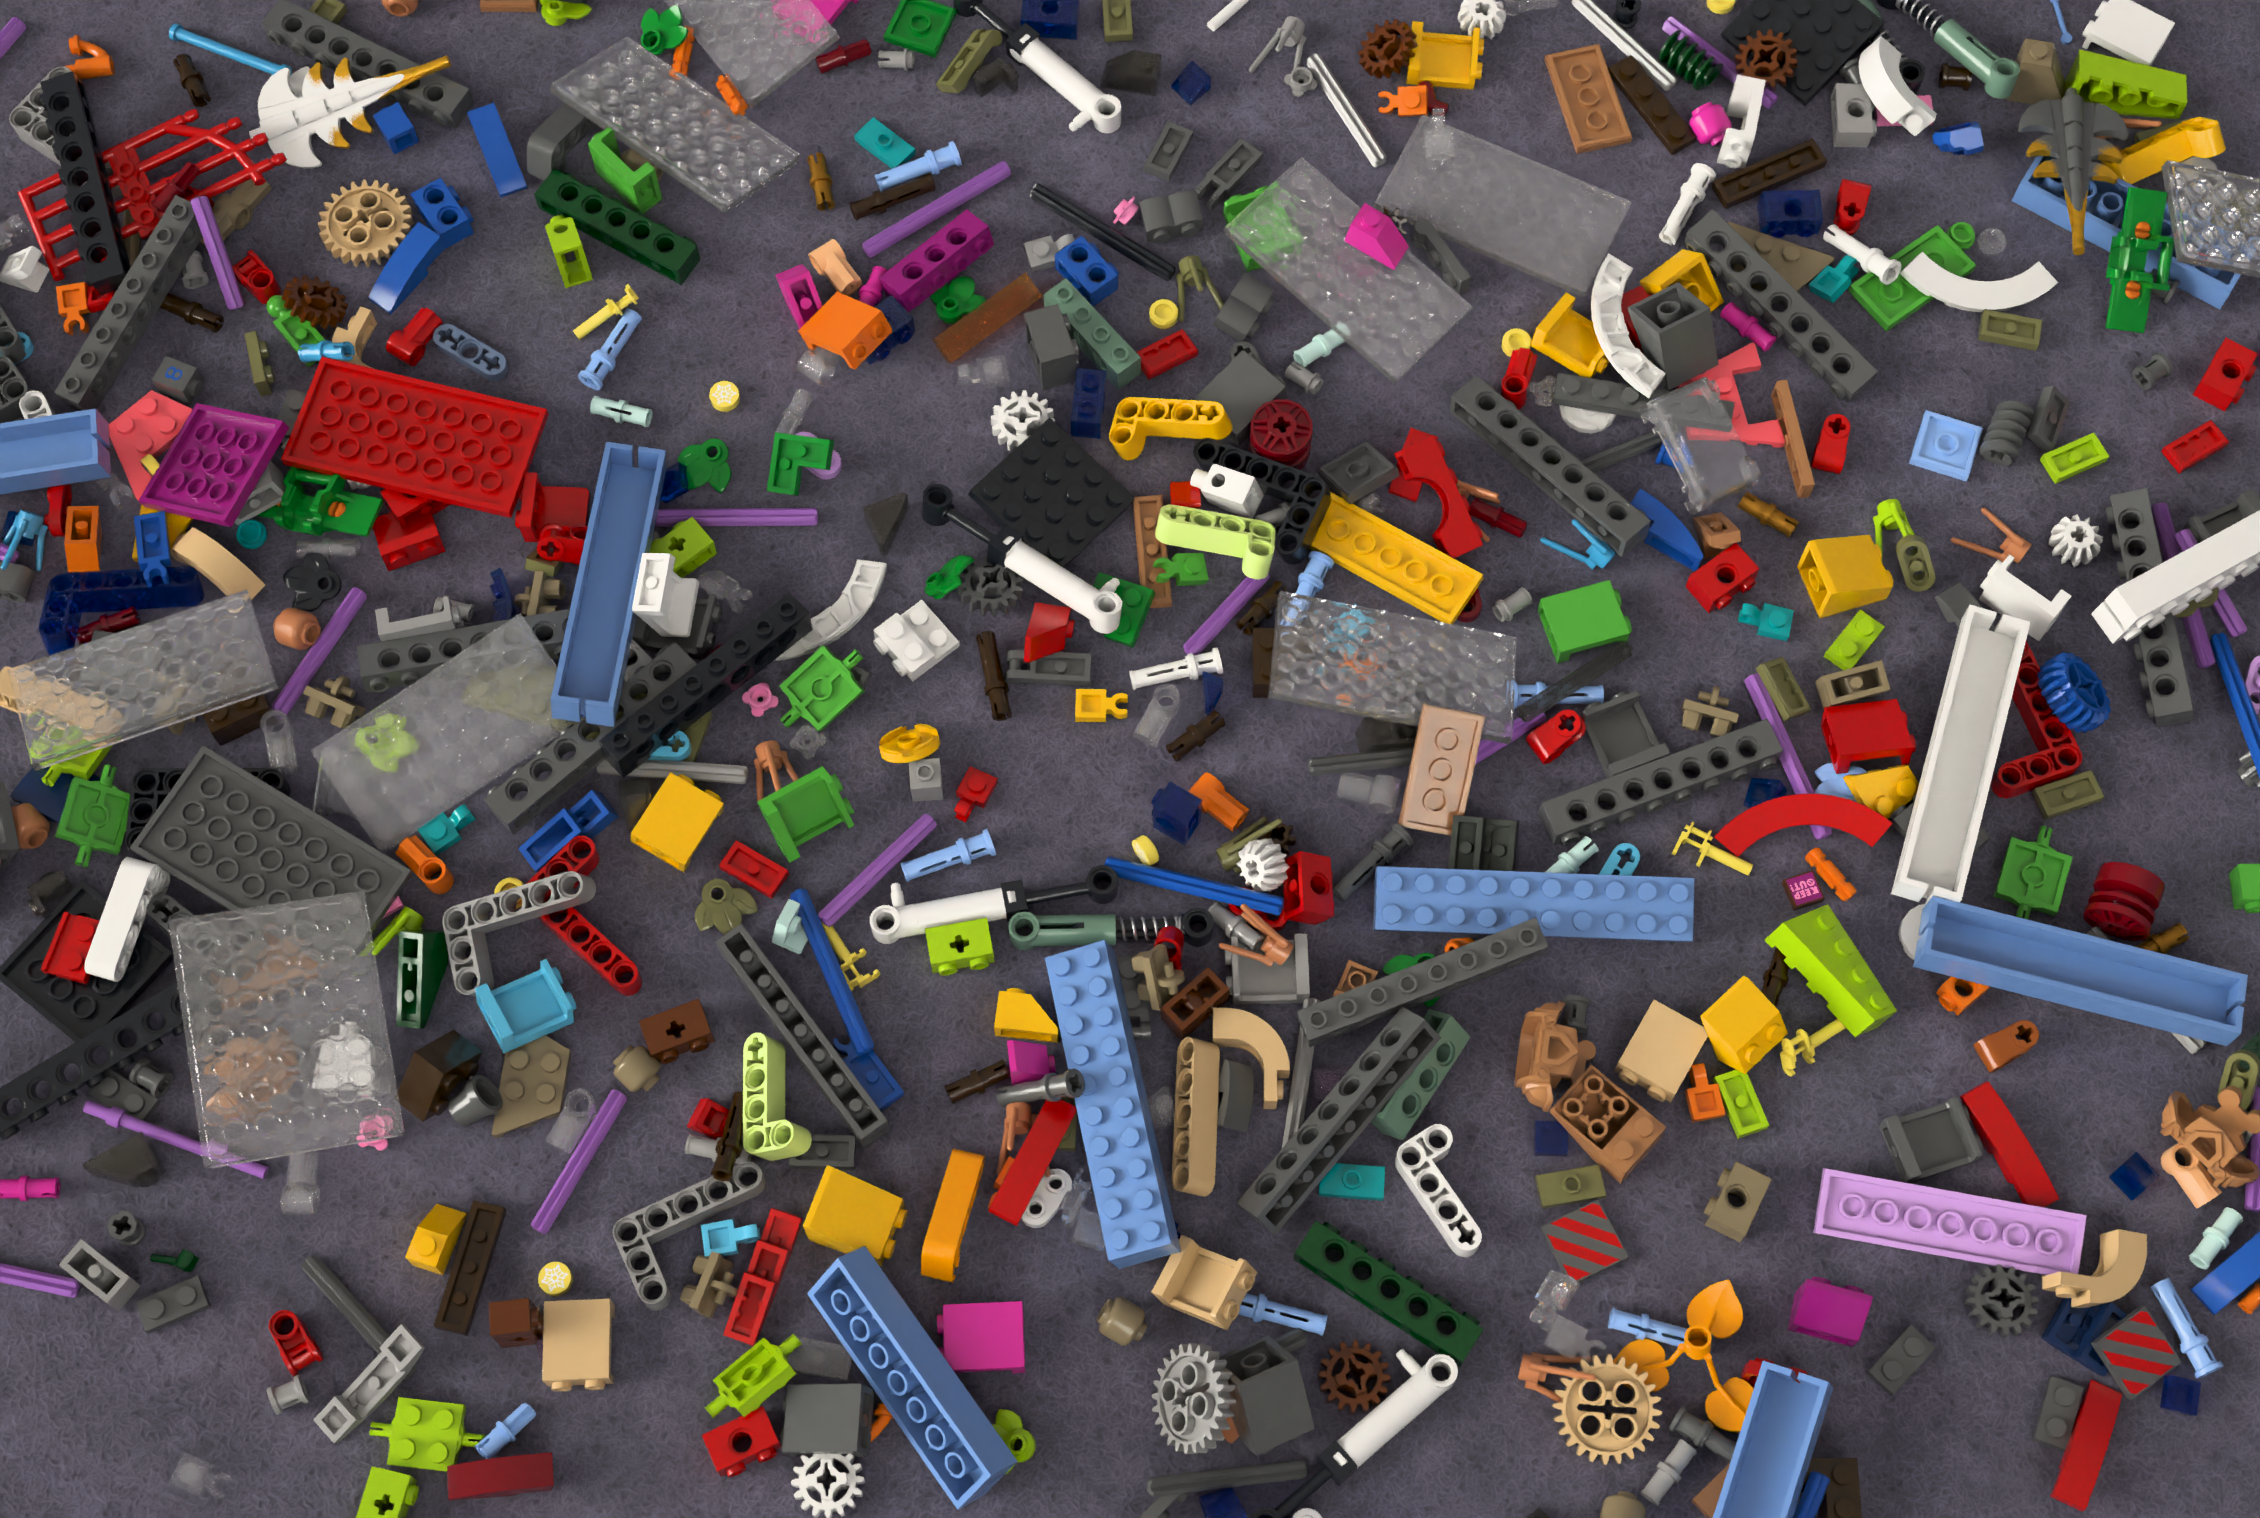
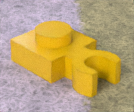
[1075,689,1128,722]

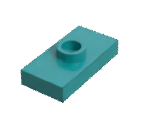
[854,117,916,169]
[1318,1163,1385,1201]

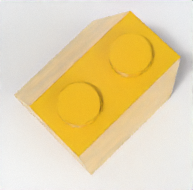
[1797,535,1893,619]
[803,1165,908,1266]

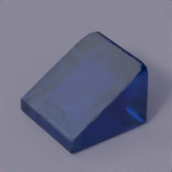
[1171,61,1211,105]
[1202,671,1224,715]
[1743,778,1787,808]
[2109,1152,2159,1201]

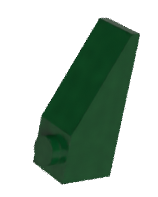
[396,929,448,1029]

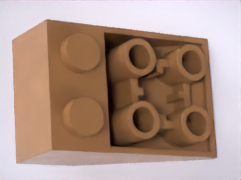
[1549,1064,1666,1184]

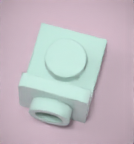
[772,899,808,954]

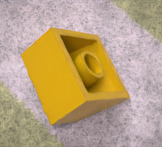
[1639,249,1724,312]
[1700,976,1788,1074]

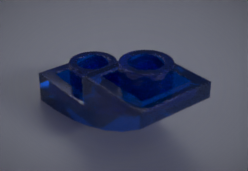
[490,568,517,622]

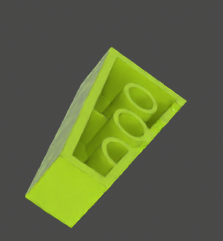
[2065,49,2187,119]
[1765,904,1897,1037]

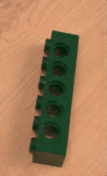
[534,169,701,285]
[1293,1221,1483,1368]

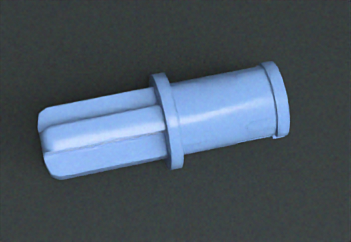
[474,1403,536,1459]

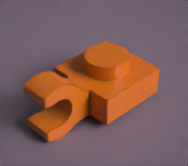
[1685,1063,1725,1122]

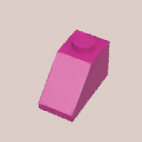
[1344,203,1409,270]
[775,264,822,329]
[1007,1040,1056,1085]

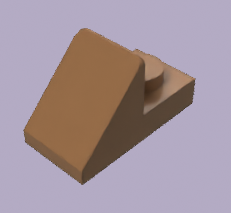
[1693,512,1741,559]

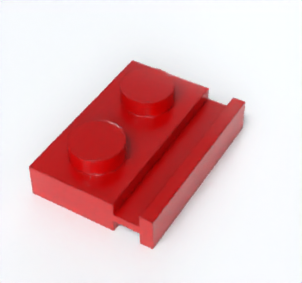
[40,911,99,984]

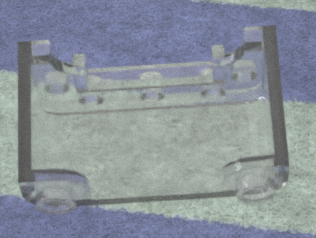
[1638,377,1761,516]

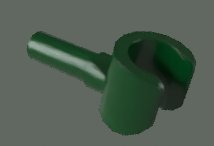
[150,1249,199,1272]

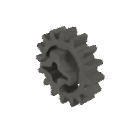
[958,556,1023,617]
[1964,1264,2039,1338]

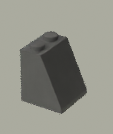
[1628,282,1718,390]
[1219,1335,1315,1456]

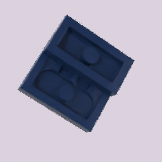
[10,762,100,824]
[2041,1298,2127,1376]

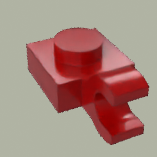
[954,766,998,823]

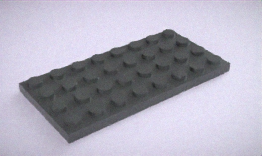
[130,746,413,978]

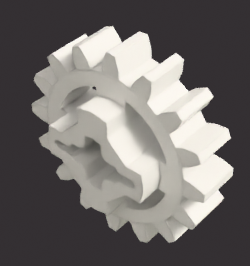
[991,390,1055,451]
[791,1454,865,1518]

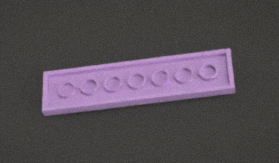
[1813,1168,2087,1275]

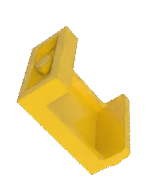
[1406,21,1484,90]
[1530,292,1609,378]
[631,772,724,872]

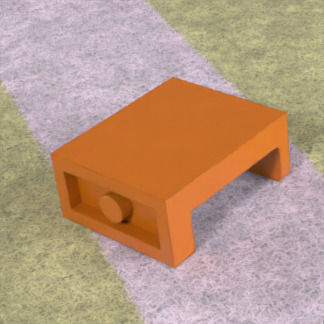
[798,292,892,370]

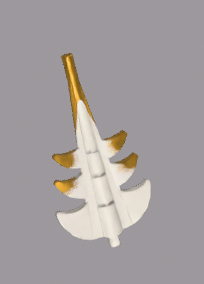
[249,55,452,169]

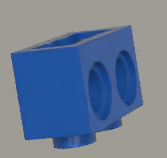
[411,177,474,249]
[1055,236,1119,306]

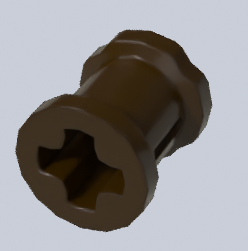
[1939,63,1972,91]

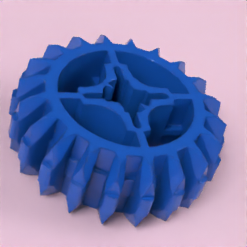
[2037,652,2111,733]

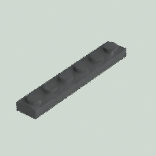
[1553,373,1734,433]

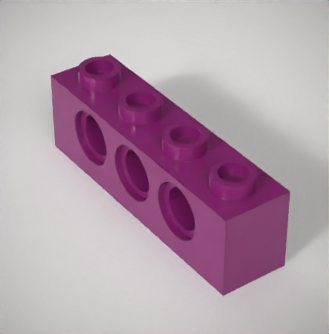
[879,209,994,314]

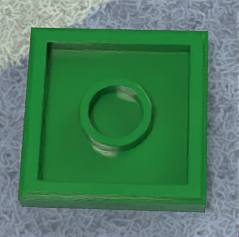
[883,0,957,58]

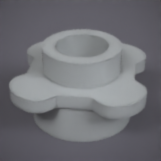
[1284,67,1318,97]

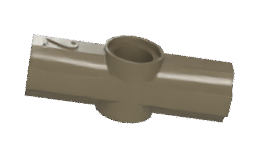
[200,179,272,246]

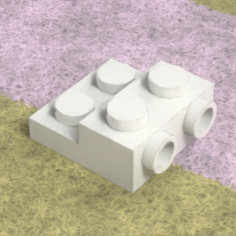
[873,600,960,682]

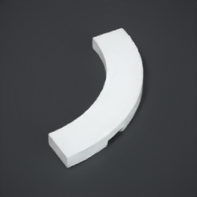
[1900,252,2058,312]
[1591,254,1666,398]
[774,559,887,661]

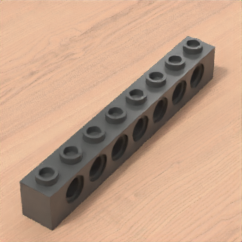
[262,0,474,129]
[54,195,203,411]
[1685,209,1878,403]
[1449,375,1651,558]
[2105,488,2194,727]
[357,609,570,692]
[484,642,697,835]
[1538,719,1783,845]
[1297,917,1549,1047]
[715,923,890,1149]
[1237,1007,1441,1235]

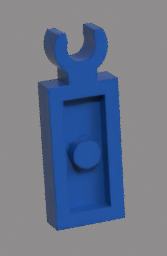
[134,511,172,587]
[833,1030,904,1111]

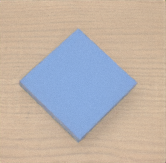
[1909,410,1983,481]

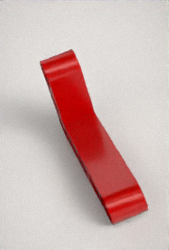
[1991,642,2082,799]
[526,836,643,996]

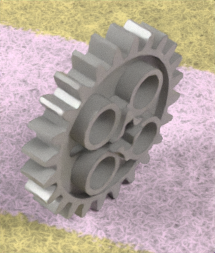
[1152,1343,1236,1454]

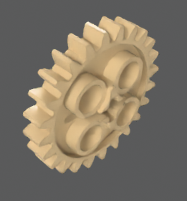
[318,179,414,267]
[1552,1354,1662,1465]

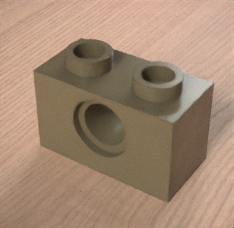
[1815,660,1891,710]
[1703,1161,1772,1242]

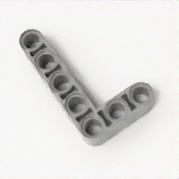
[9,67,123,198]
[443,871,596,997]
[612,1161,766,1311]

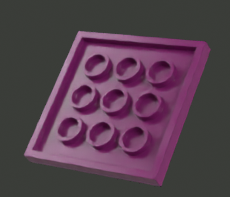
[138,403,289,527]

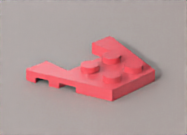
[1675,342,1785,448]
[109,390,193,504]

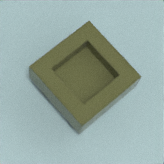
[308,0,347,24]
[525,548,565,578]

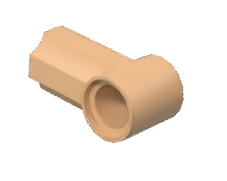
[808,239,862,296]
[2161,1143,2222,1209]

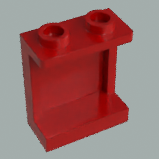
[1821,699,1916,774]

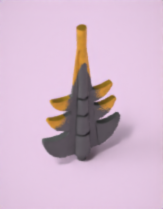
[2018,88,2129,255]

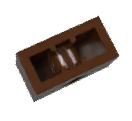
[1161,967,1230,1041]
[638,998,715,1064]
[489,1298,544,1348]

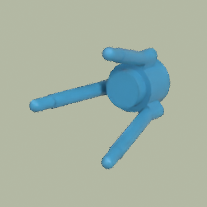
[1,509,48,571]
[1540,519,1616,570]

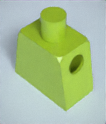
[545,215,593,289]

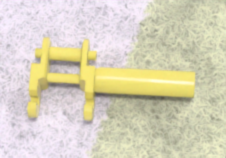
[573,284,639,340]
[1672,821,1753,876]
[821,922,881,991]
[1780,1019,1846,1077]

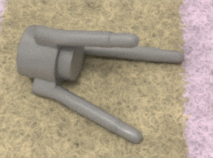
[1249,16,1307,73]

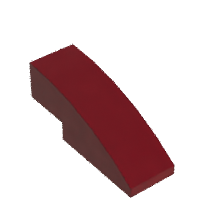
[447,1452,554,1501]

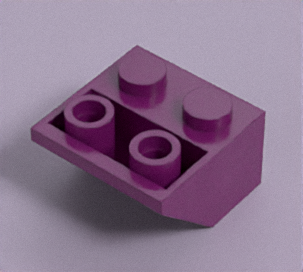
[1787,1277,1873,1347]

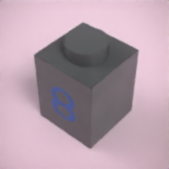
[152,356,204,405]

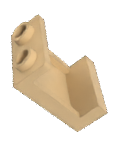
[1614,999,1708,1103]
[1151,1235,1257,1330]
[542,1299,615,1392]

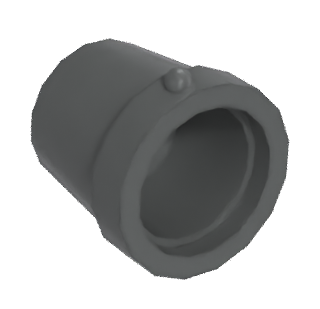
[448,1075,502,1127]

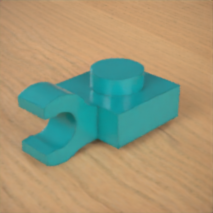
[1809,254,1859,304]
[1737,603,1794,641]
[417,804,476,856]

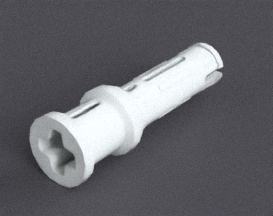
[1659,163,1716,245]
[1823,224,1901,285]
[1129,647,1223,690]

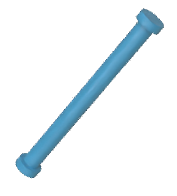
[169,23,292,77]

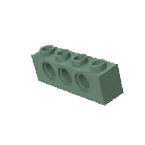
[1044,278,1141,390]
[1371,1009,1471,1140]

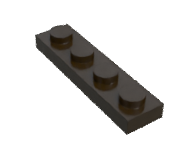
[1608,55,1697,155]
[1712,139,1827,209]
[434,1200,507,1336]

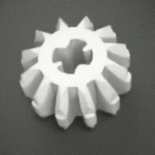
[1458,0,1506,40]
[2048,514,2103,567]
[1236,838,1290,892]

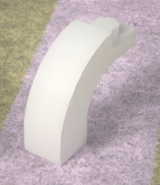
[1859,36,1937,136]

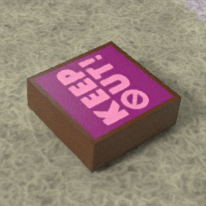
[1782,870,1825,911]

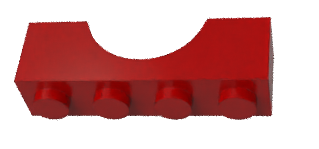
[1394,435,1483,558]

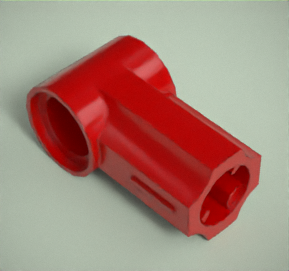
[386,307,443,367]
[1501,347,1538,409]

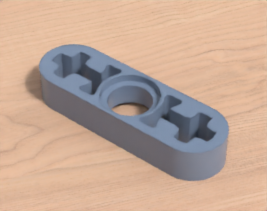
[433,324,509,381]

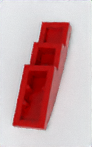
[1960,1081,2060,1208]
[988,1099,1077,1226]
[723,1207,804,1346]
[2050,1379,2122,1512]

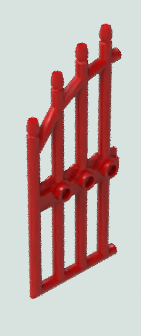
[17,109,287,281]

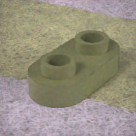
[1896,535,1936,592]
[2217,1049,2260,1110]

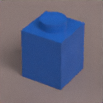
[373,102,419,155]

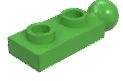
[266,295,325,367]

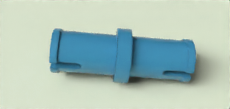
[298,340,355,363]

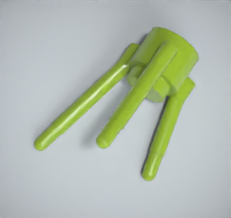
[1873,499,1916,561]
[353,907,425,965]

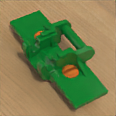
[2105,187,2178,333]
[256,466,384,537]

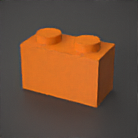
[64,506,102,573]

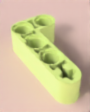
[1155,504,1276,580]
[743,1033,812,1161]

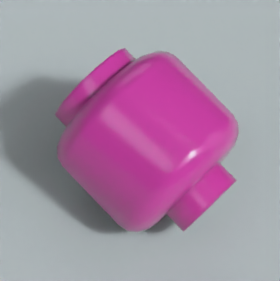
[1689,102,1732,147]

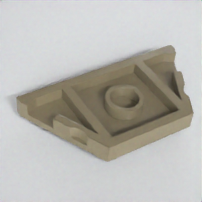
[1728,221,1835,293]
[492,1035,571,1138]

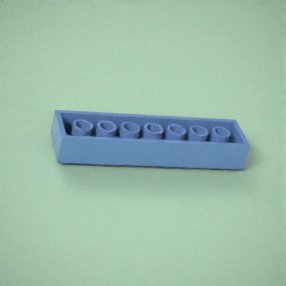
[2012,156,2256,309]
[807,1246,1017,1510]

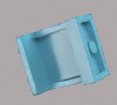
[475,959,577,1054]

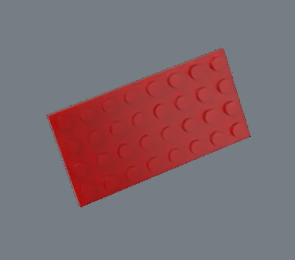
[281,357,549,518]

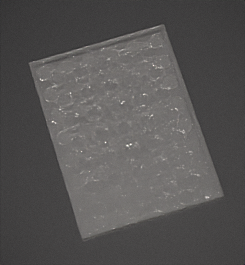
[168,890,405,1170]

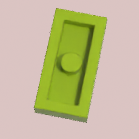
[2040,432,2109,484]
[1823,609,1885,670]
[1713,1070,1770,1139]

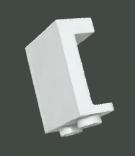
[2082,0,2175,66]
[1717,75,1766,168]
[632,553,699,637]
[1979,554,2071,641]

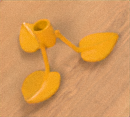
[1613,1280,1754,1432]

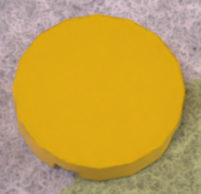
[879,724,941,763]

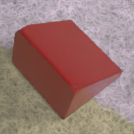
[1170,481,1201,509]
[687,1098,729,1140]

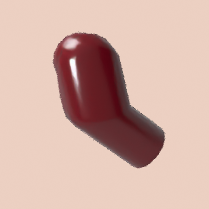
[1417,80,1449,118]

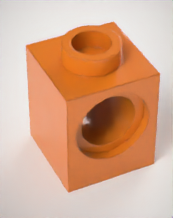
[1936,977,1990,1016]

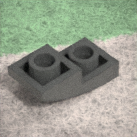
[1934,582,1995,632]
[1217,1059,1254,1133]

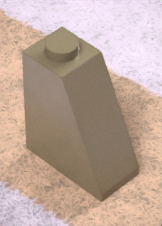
[2005,38,2066,105]

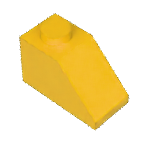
[994,988,1059,1043]
[405,1204,468,1275]

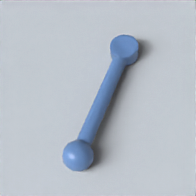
[2049,0,2073,45]

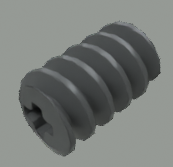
[1980,400,2035,466]

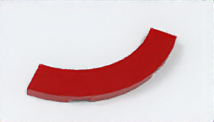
[1714,794,1893,857]

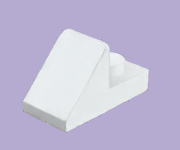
[0,246,49,293]

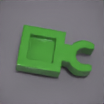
[1153,553,1209,586]

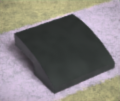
[1448,815,1519,871]

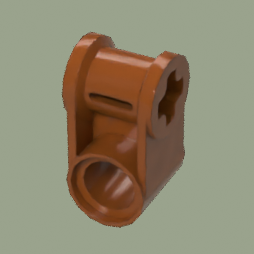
[1973,1020,2039,1073]

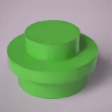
[1946,222,1975,251]

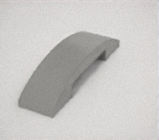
[313,1324,425,1444]

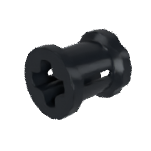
[1613,0,1641,29]

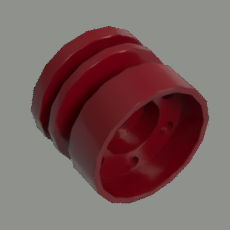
[1249,399,1313,474]
[2083,862,2165,941]

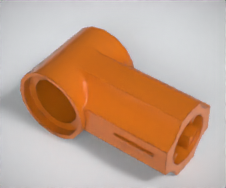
[1184,772,1249,832]
[395,835,454,894]

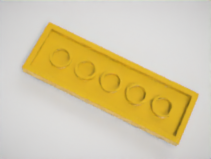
[1310,492,1483,627]

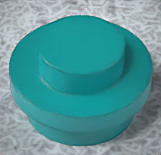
[236,520,267,549]

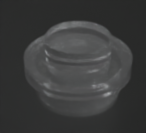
[1977,227,2007,256]

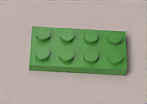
[1848,225,1976,332]

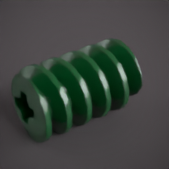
[1659,30,1724,91]

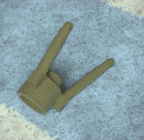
[1176,255,1224,322]
[1215,817,1283,874]

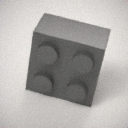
[1024,304,1080,390]

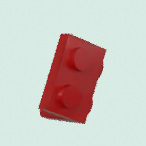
[515,472,590,542]
[372,509,446,572]

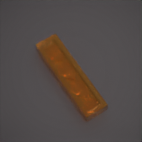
[932,273,1042,364]

